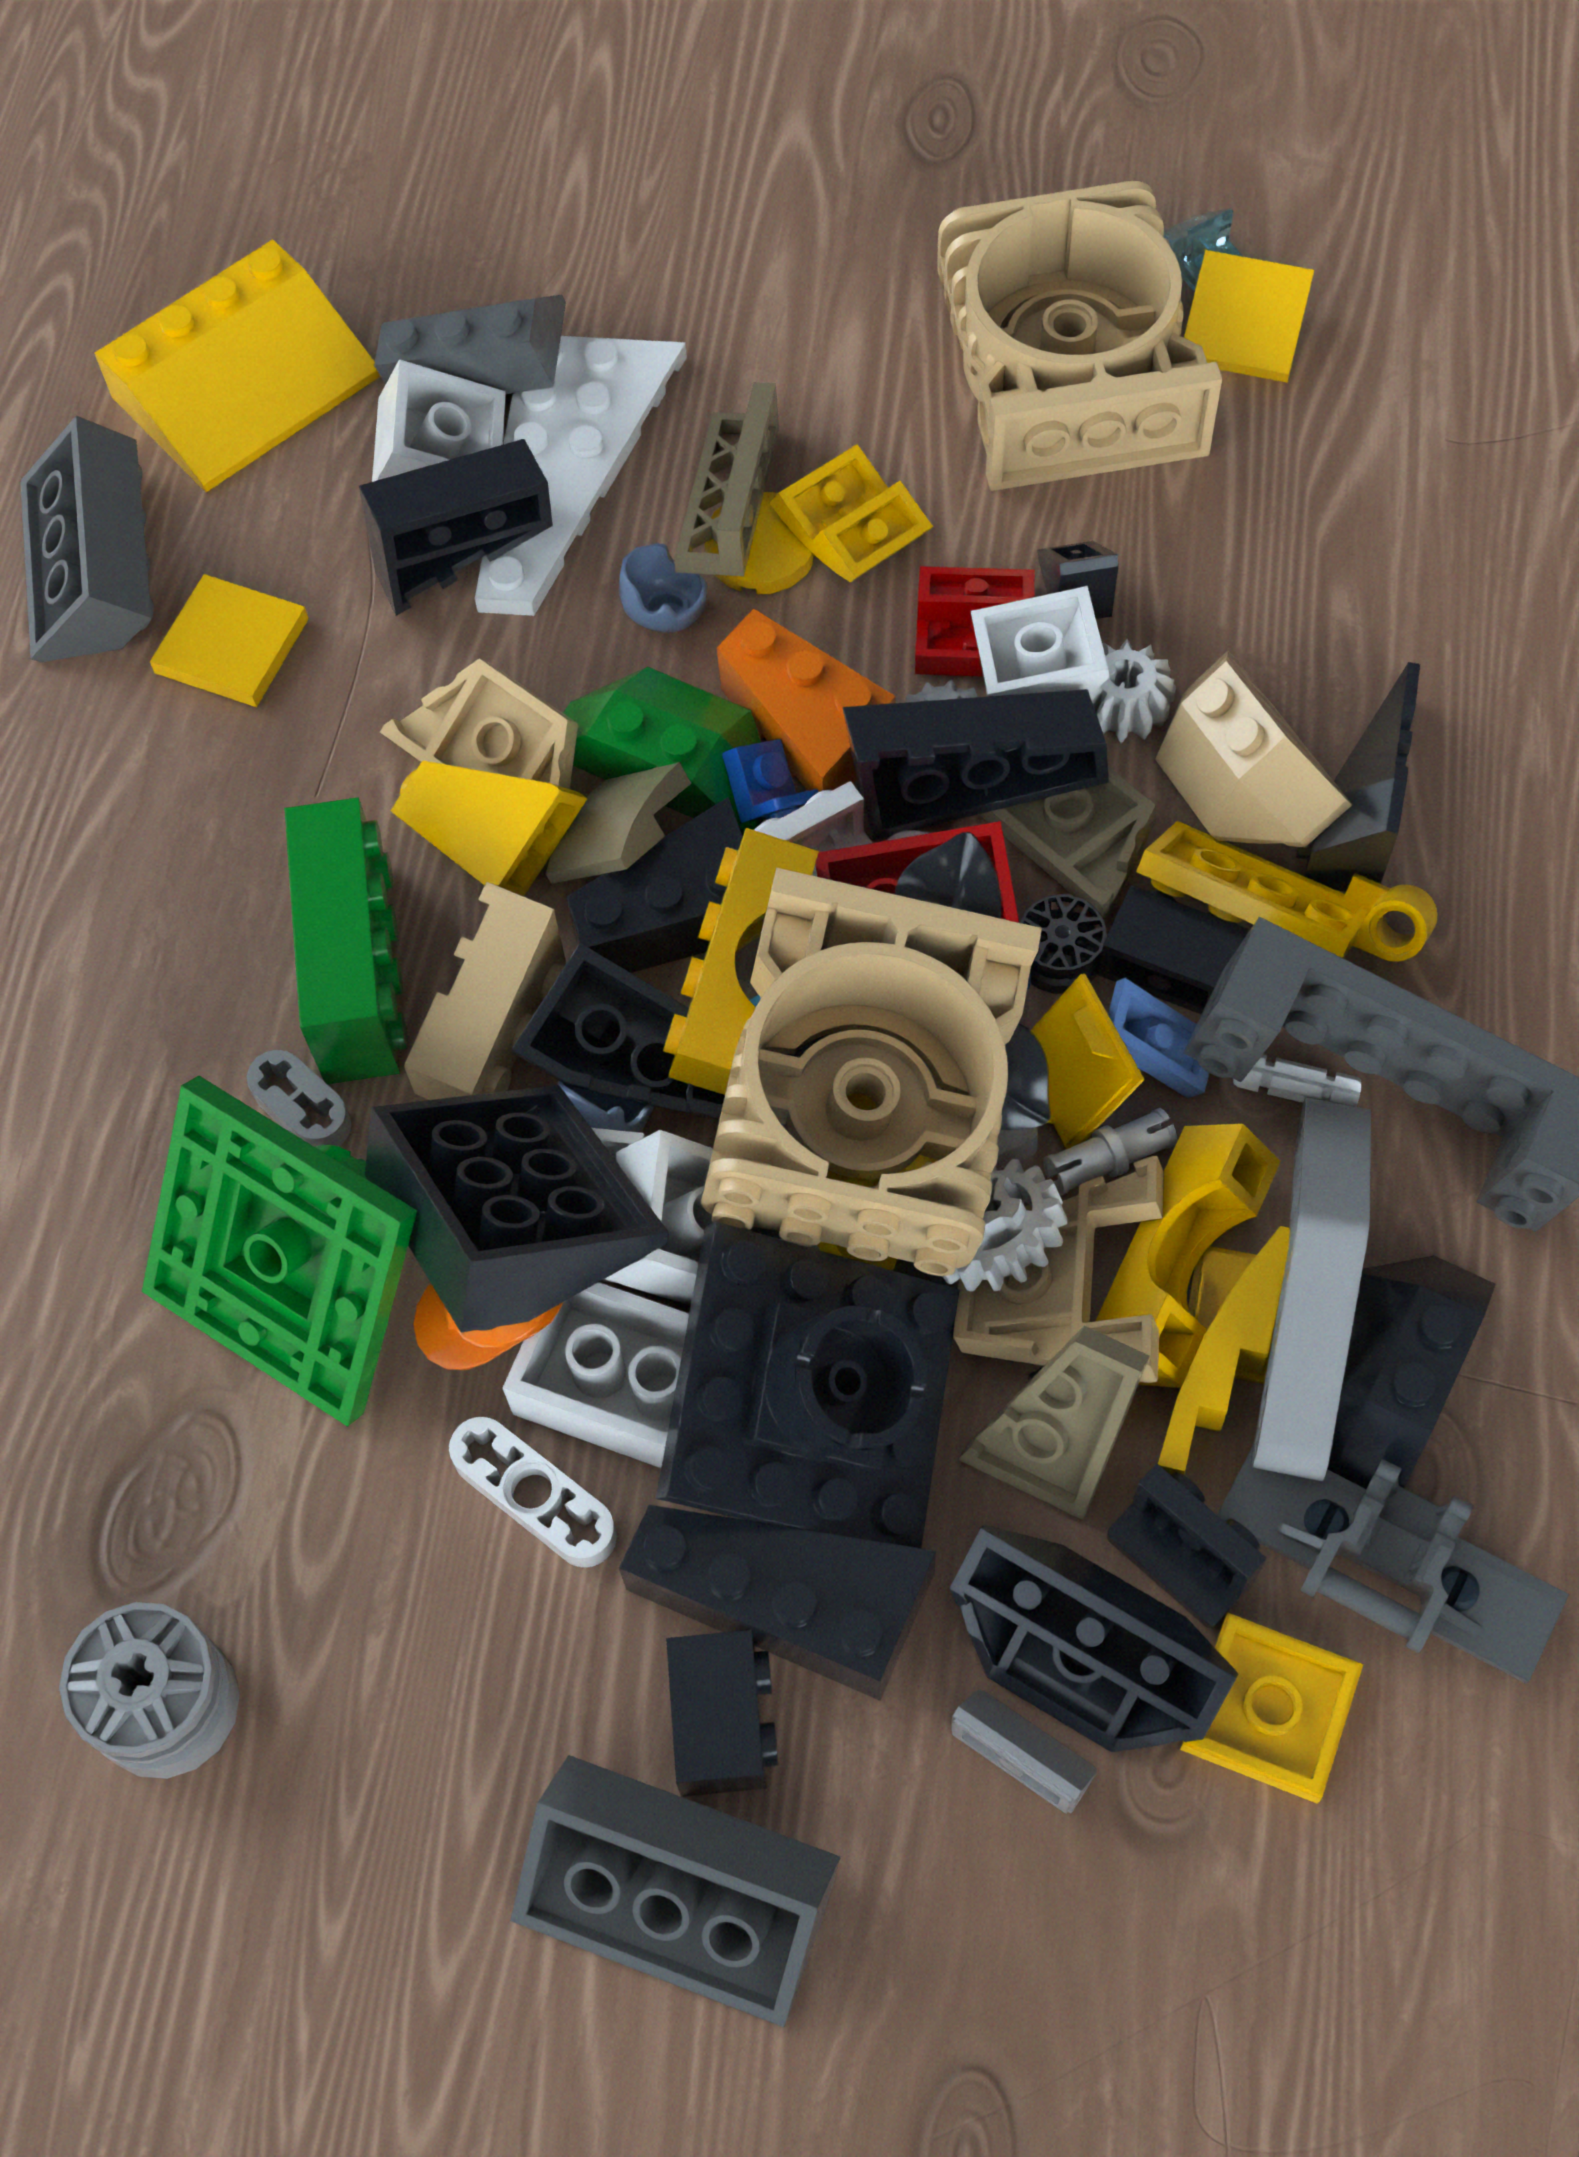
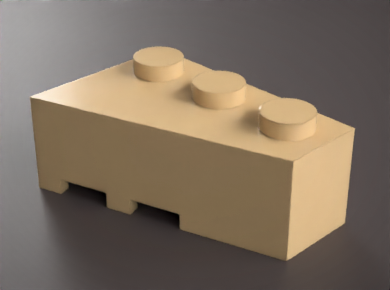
[404,882,566,1100]

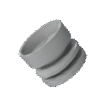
[59,1602,240,1779]

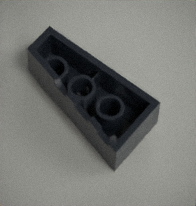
[843,689,1109,840]
[619,1505,936,1701]

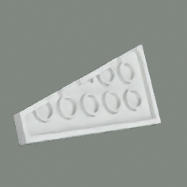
[475,336,687,616]

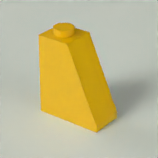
[390,760,587,896]

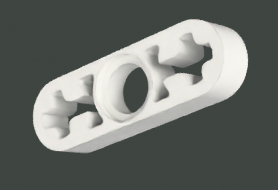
[449,1417,617,1568]

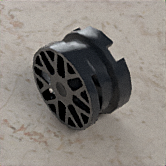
[1020,894,1106,994]

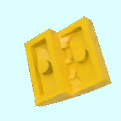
[769,444,933,583]

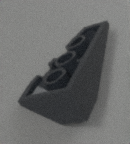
[1296,662,1420,892]

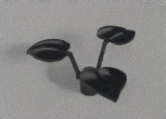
[785,832,1051,1131]

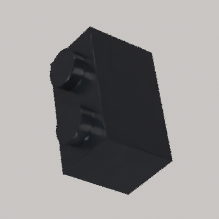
[1098,885,1249,1015]
[666,1630,778,1797]

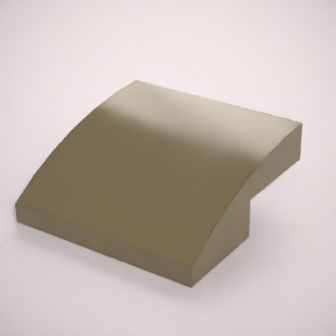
[545,762,691,884]

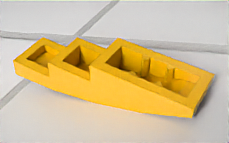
[1158,1226,1290,1475]

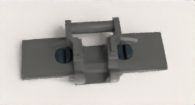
[1217,1444,1569,1684]

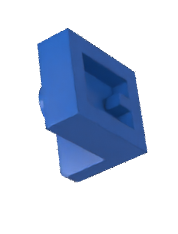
[722,739,819,823]

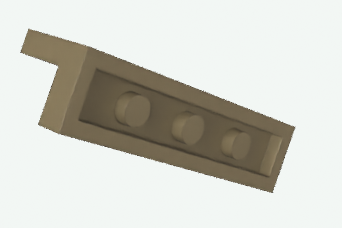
[674,382,779,576]

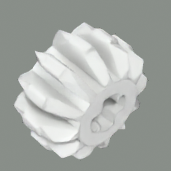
[1091,639,1176,744]

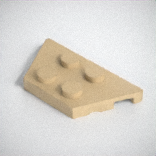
[380,659,578,789]

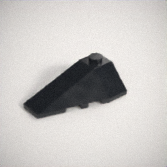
[511,943,725,1120]

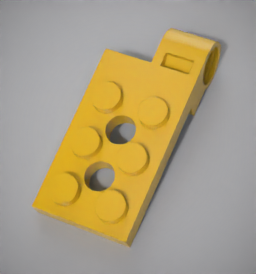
[1136,821,1438,962]

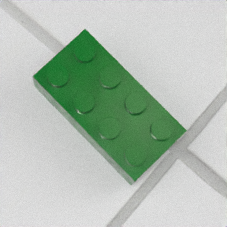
[284,797,408,1085]

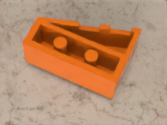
[717,608,896,792]

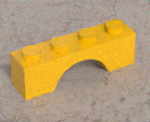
[663,828,819,1095]
[1095,1124,1281,1388]

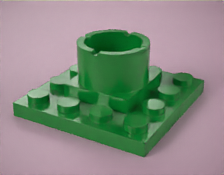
[142,1075,417,1427]

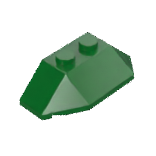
[563,667,763,837]

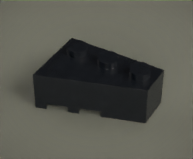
[566,797,742,973]

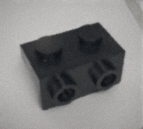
[1106,1463,1267,1628]

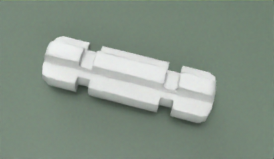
[1233,1054,1362,1107]

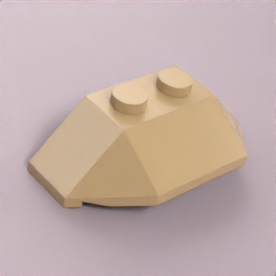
[1155,651,1352,847]

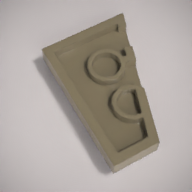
[958,1325,1150,1520]

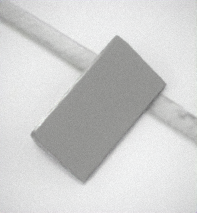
[951,1690,1097,1814]

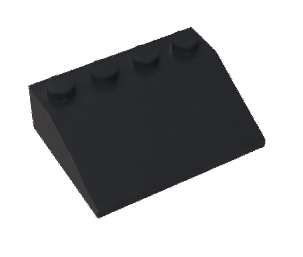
[365,1085,669,1333]

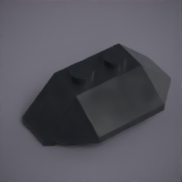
[1327,1255,1496,1489]
[950,1525,1239,1752]

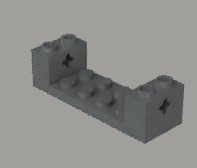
[1183,916,1579,1232]

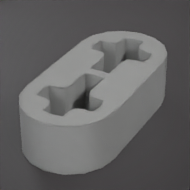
[247,1050,352,1147]

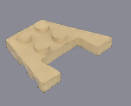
[953,1156,1164,1383]

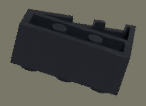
[359,439,553,616]

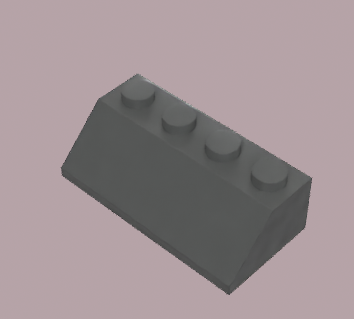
[20,416,154,662]
[510,1755,841,2027]

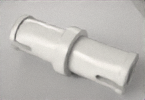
[1043,1108,1177,1195]

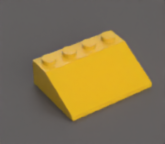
[94,239,381,492]

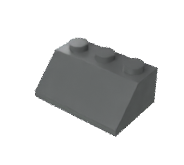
[374,295,566,394]

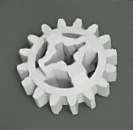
[943,1159,1067,1292]

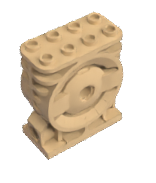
[937,181,1222,491]
[701,868,1042,1276]

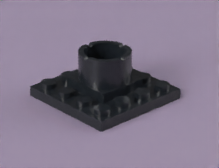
[656,1221,960,1548]

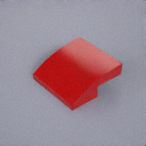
[915,566,1035,677]

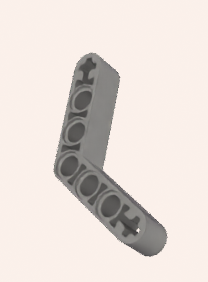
[1252,1098,1371,1481]

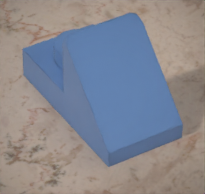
[1108,978,1209,1098]

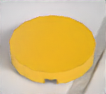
[704,492,815,594]

